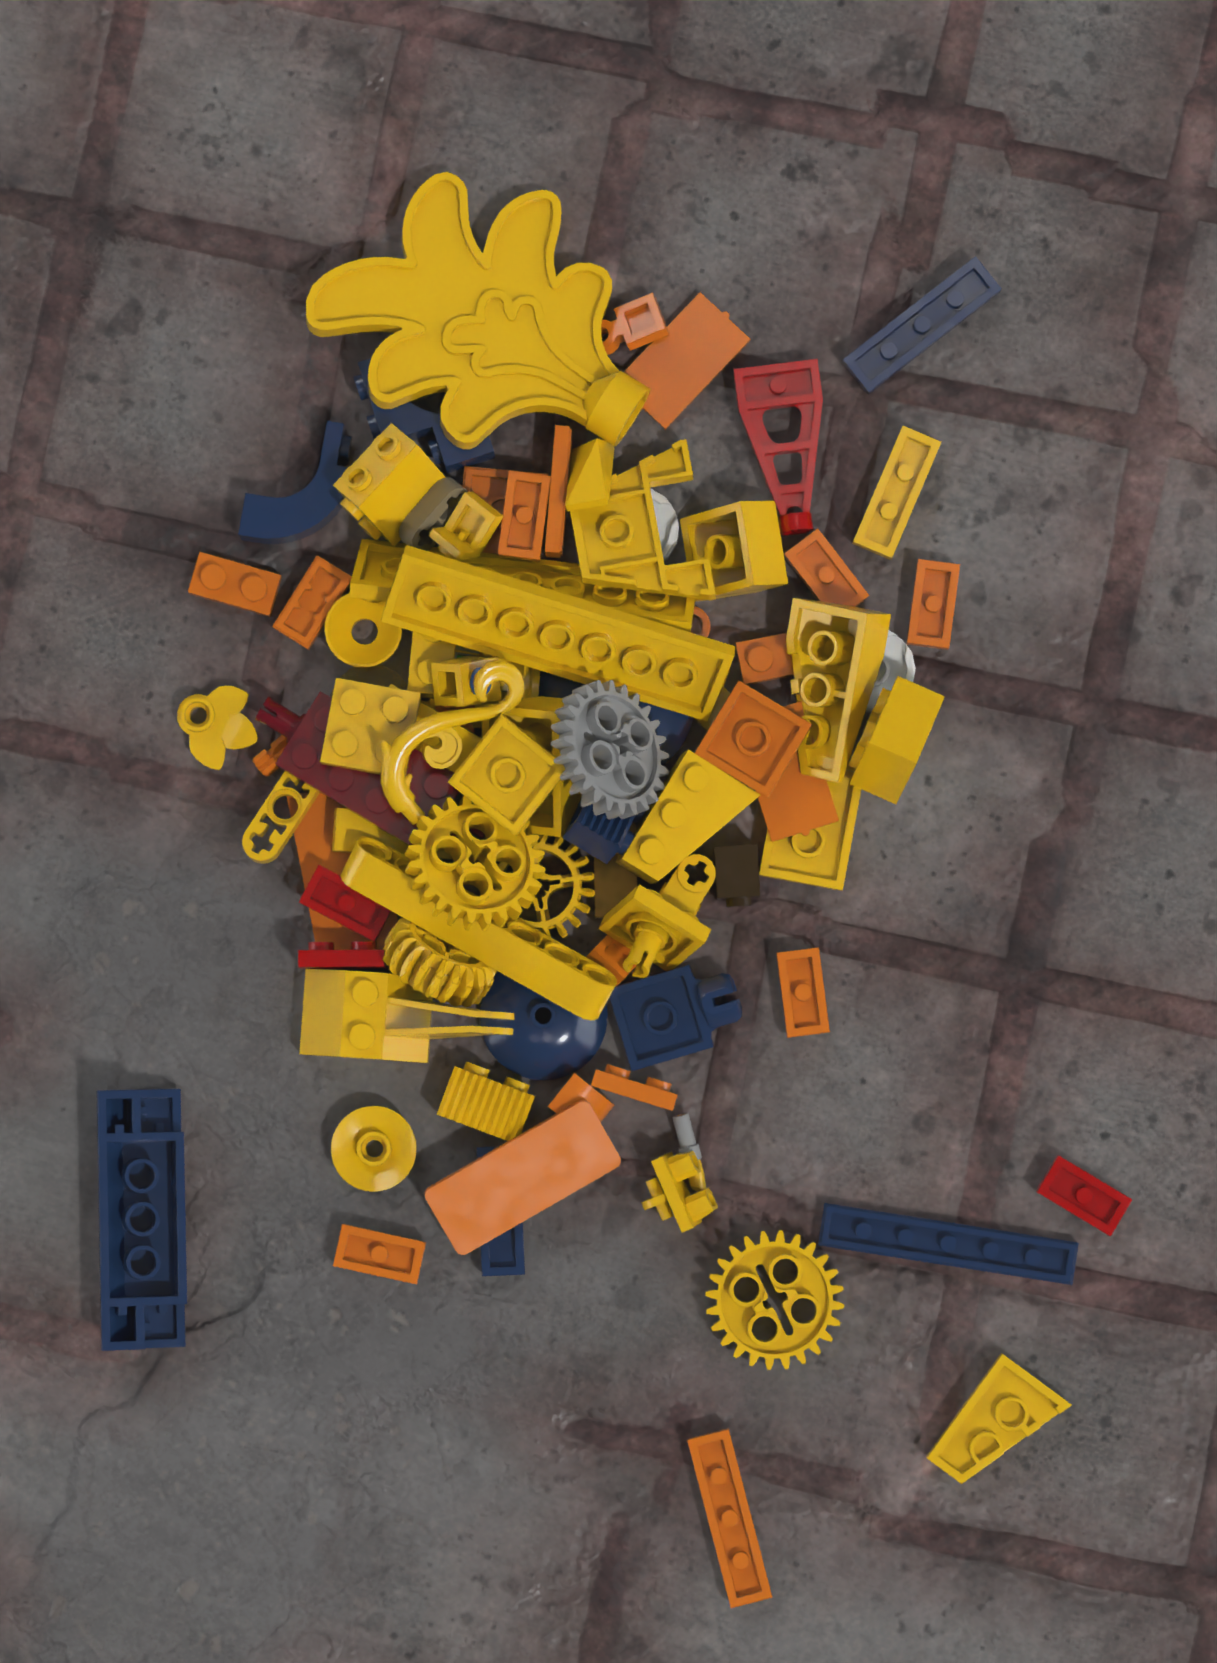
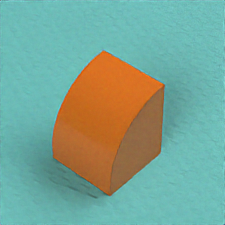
[548,1073,615,1122]

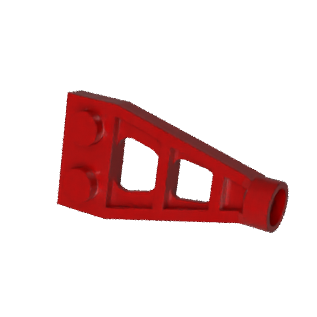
[733,359,823,536]

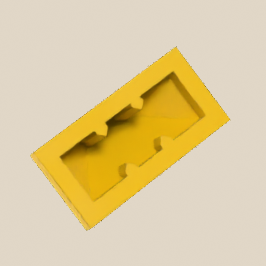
[565,438,615,511]

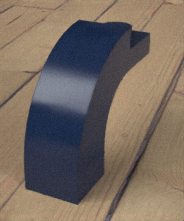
[238,421,352,544]

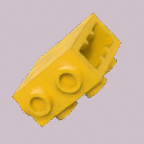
[333,423,446,547]

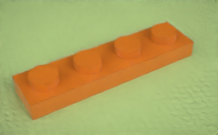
[687,1428,773,1608]

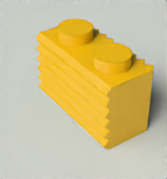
[437,1061,535,1141]

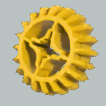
[480,833,595,938]
[383,918,497,1007]

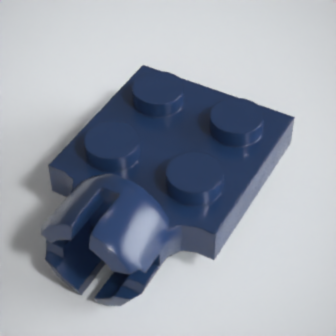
[610,965,742,1071]

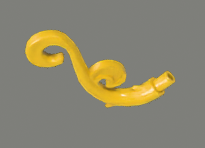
[380,660,525,825]

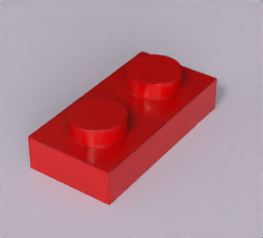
[299,864,392,942]
[298,941,387,969]
[1035,1155,1132,1237]

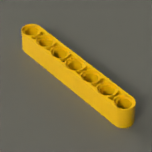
[340,837,617,1020]

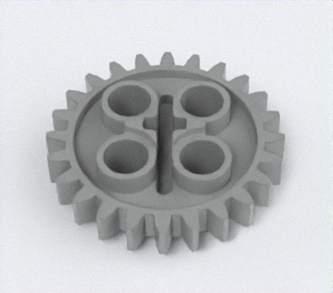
[551,680,669,820]

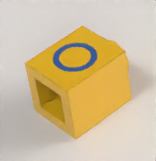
[431,656,502,707]

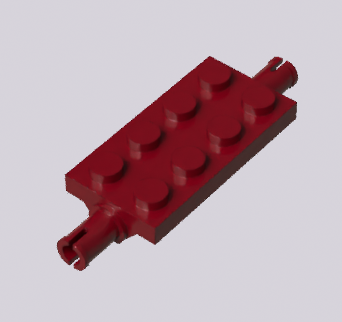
[255,691,485,846]

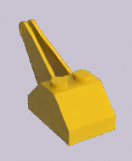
[299,969,515,1063]

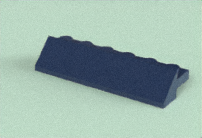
[96,1089,187,1351]

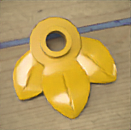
[177,686,258,770]

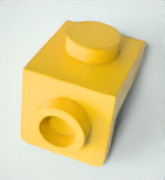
[429,491,504,561]

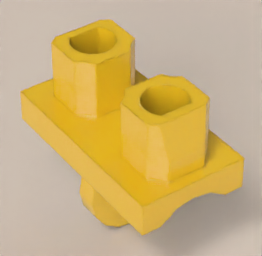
[641,1151,718,1232]

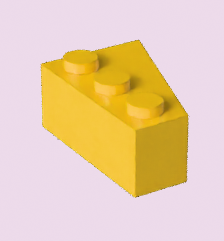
[615,749,760,884]

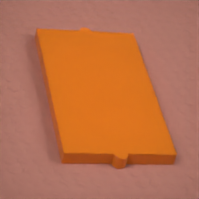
[624,292,751,430]
[756,701,839,842]

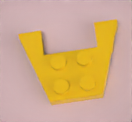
[570,439,716,600]

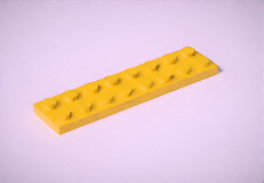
[349,539,696,632]
[381,545,735,722]

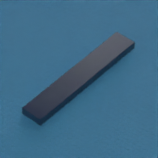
[818,1203,1079,1285]

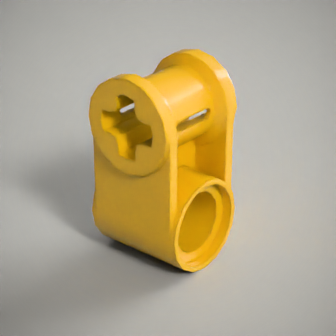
[659,854,716,916]

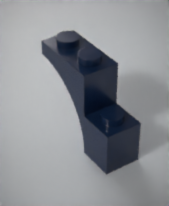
[353,358,495,474]

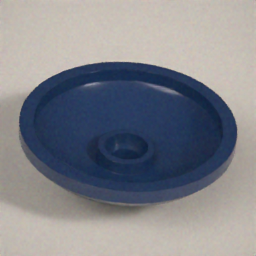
[480,972,608,1080]

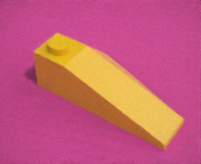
[786,598,891,783]

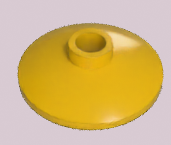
[331,1106,417,1192]

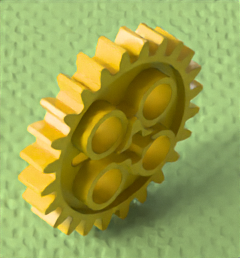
[404,795,546,931]
[705,1230,844,1370]

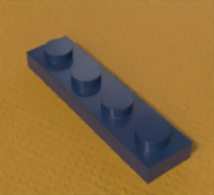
[842,256,1002,395]

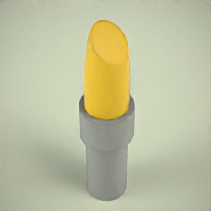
[672,1113,706,1192]

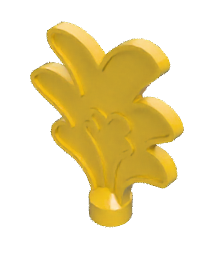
[306,172,651,450]

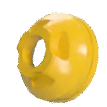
[324,593,402,668]

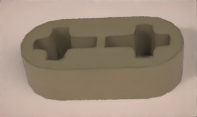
[399,477,468,551]

